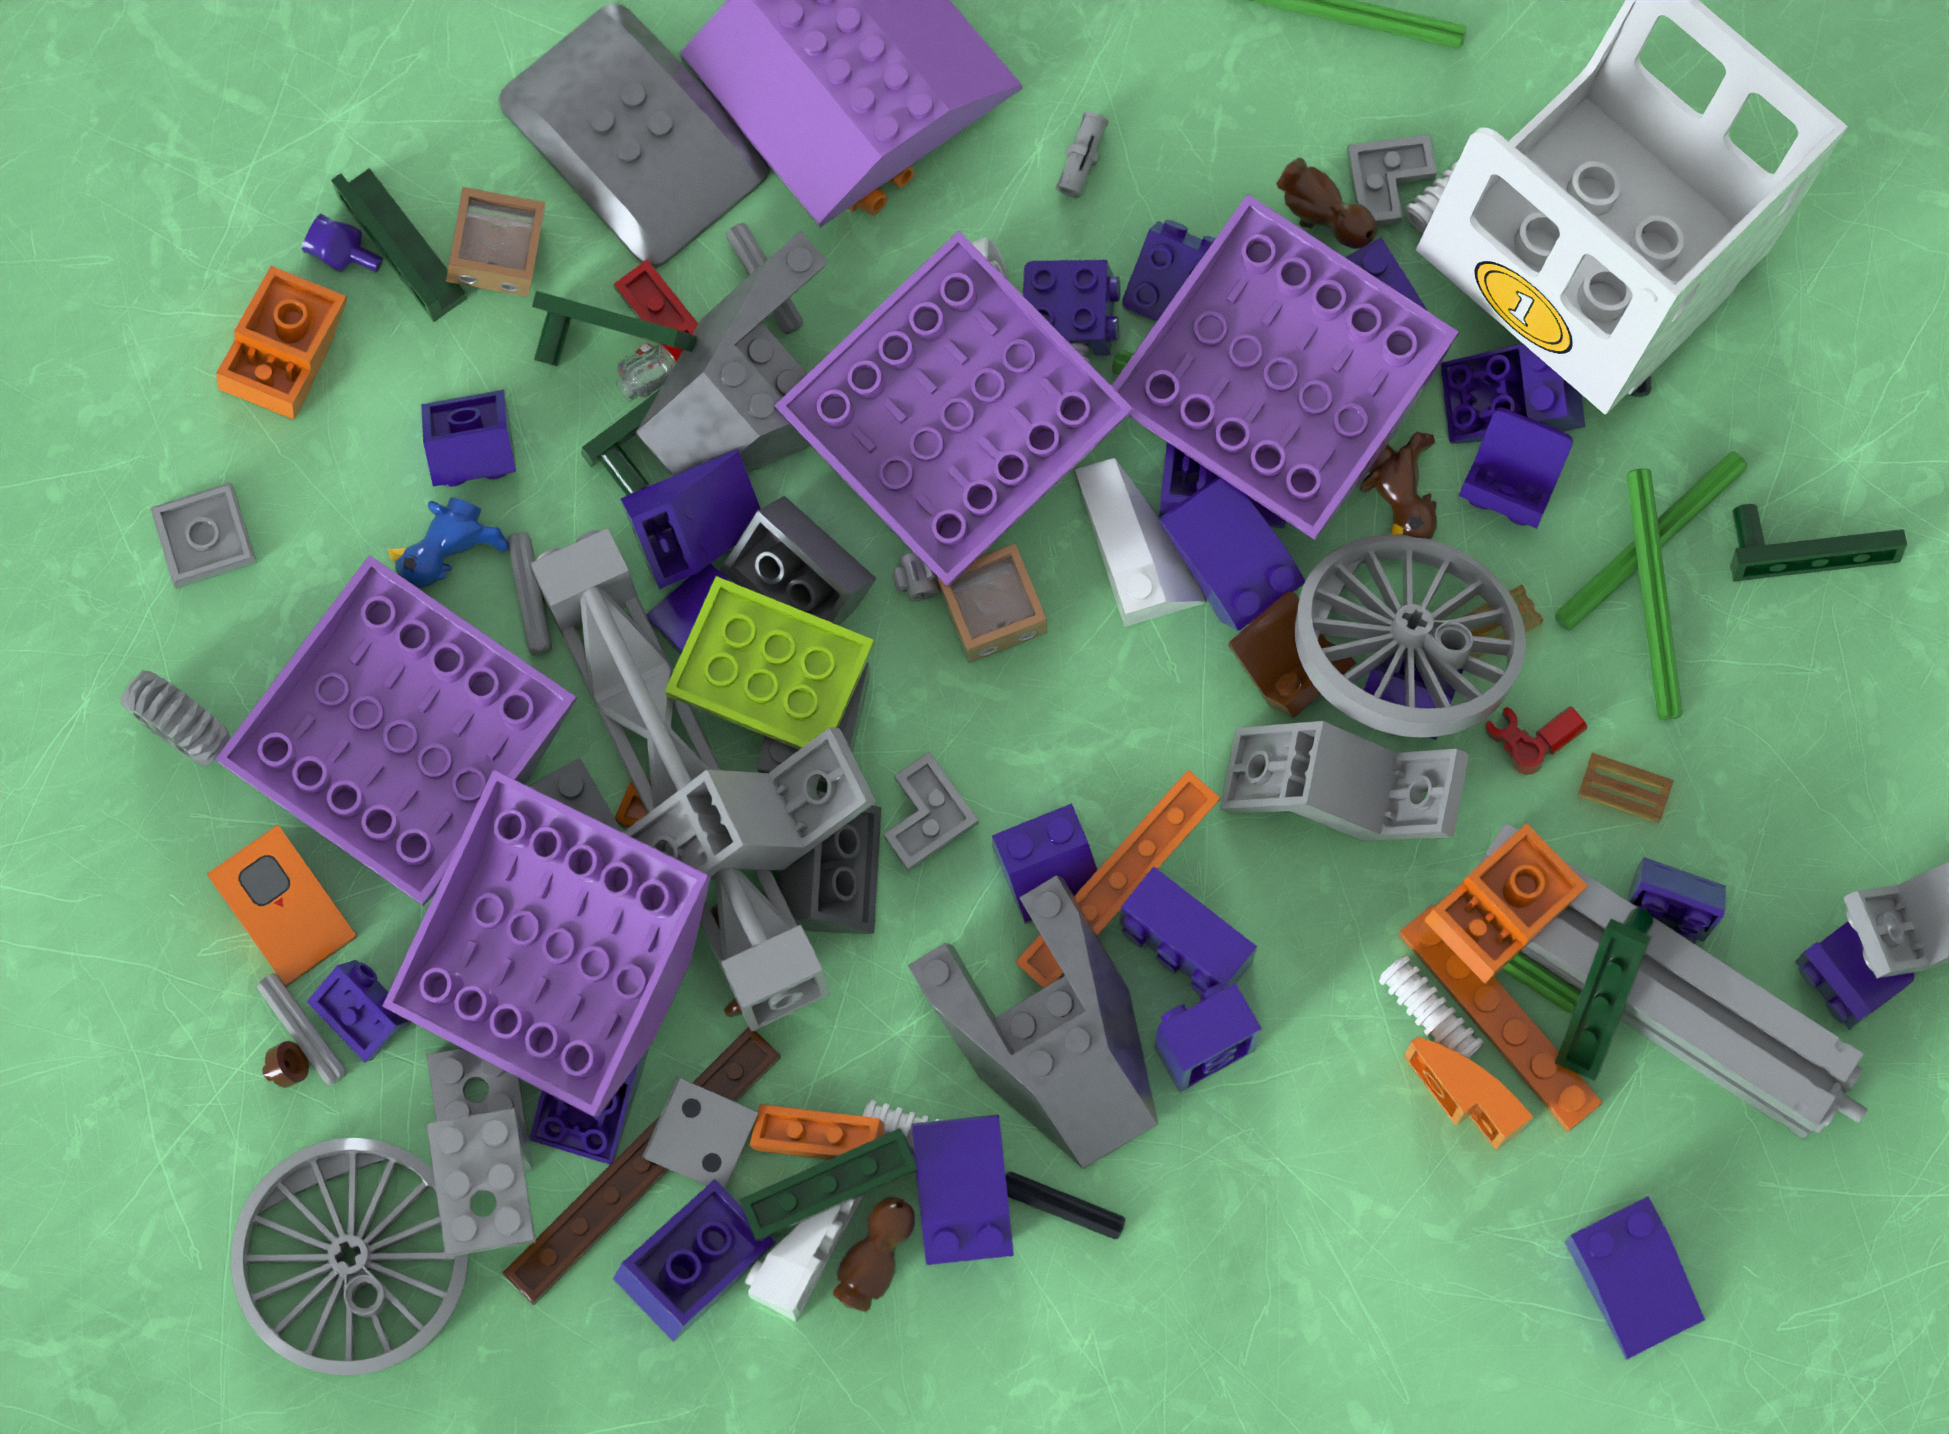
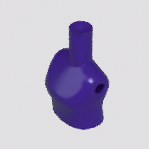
[302,213,383,272]

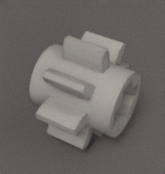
[893,552,940,601]

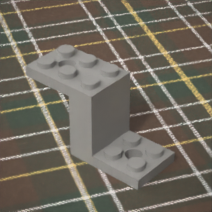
[1220,721,1469,841]
[623,727,876,876]
[1843,861,1949,978]
[426,1048,536,1257]

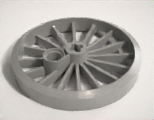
[1295,534,1526,737]
[231,1138,469,1375]

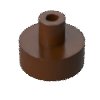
[262,1041,309,1088]

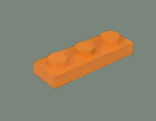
[750,1104,885,1160]

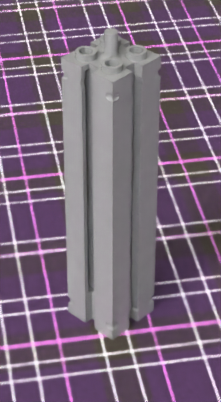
[1475,823,1868,1139]

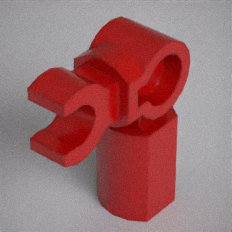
[1485,706,1587,775]

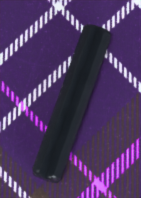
[1006,1171,1125,1239]

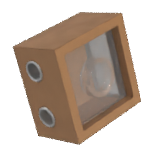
[446,187,545,297]
[937,543,1048,663]

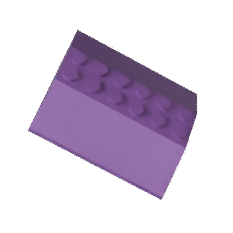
[680,0,1023,228]
[1112,194,1459,540]
[774,231,1134,587]
[215,555,577,906]
[382,770,711,1118]

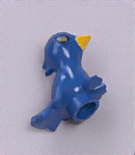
[388,497,509,589]

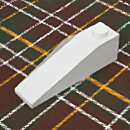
[1074,458,1205,627]
[745,1195,864,1322]

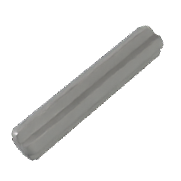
[727,223,803,334]
[507,532,552,655]
[257,973,346,1086]

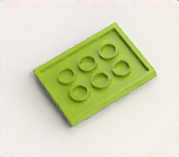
[664,576,875,750]

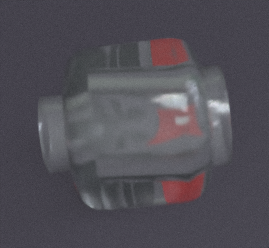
[615,343,676,403]

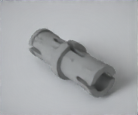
[1056,111,1109,198]

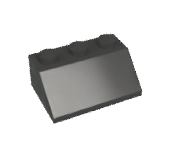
[720,496,877,626]
[778,791,881,934]

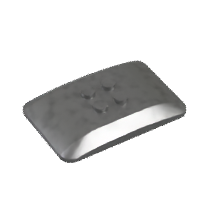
[499,4,769,267]

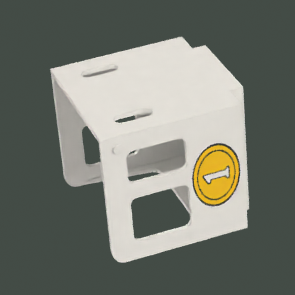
[1416,0,1848,415]

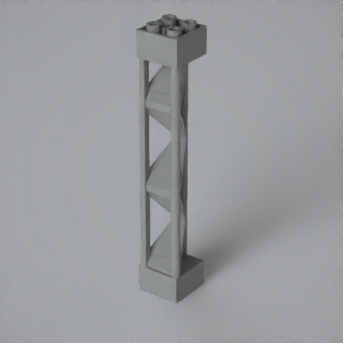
[530,528,831,1032]

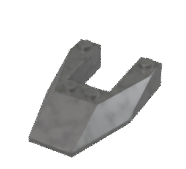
[635,231,829,476]
[908,875,1158,1169]

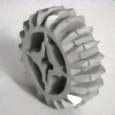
[120,670,230,766]

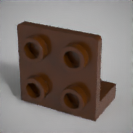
[1229,591,1356,718]

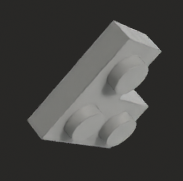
[1347,134,1437,226]
[883,752,979,872]

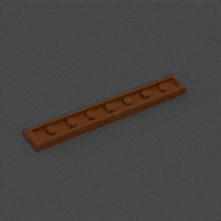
[502,1027,781,1305]

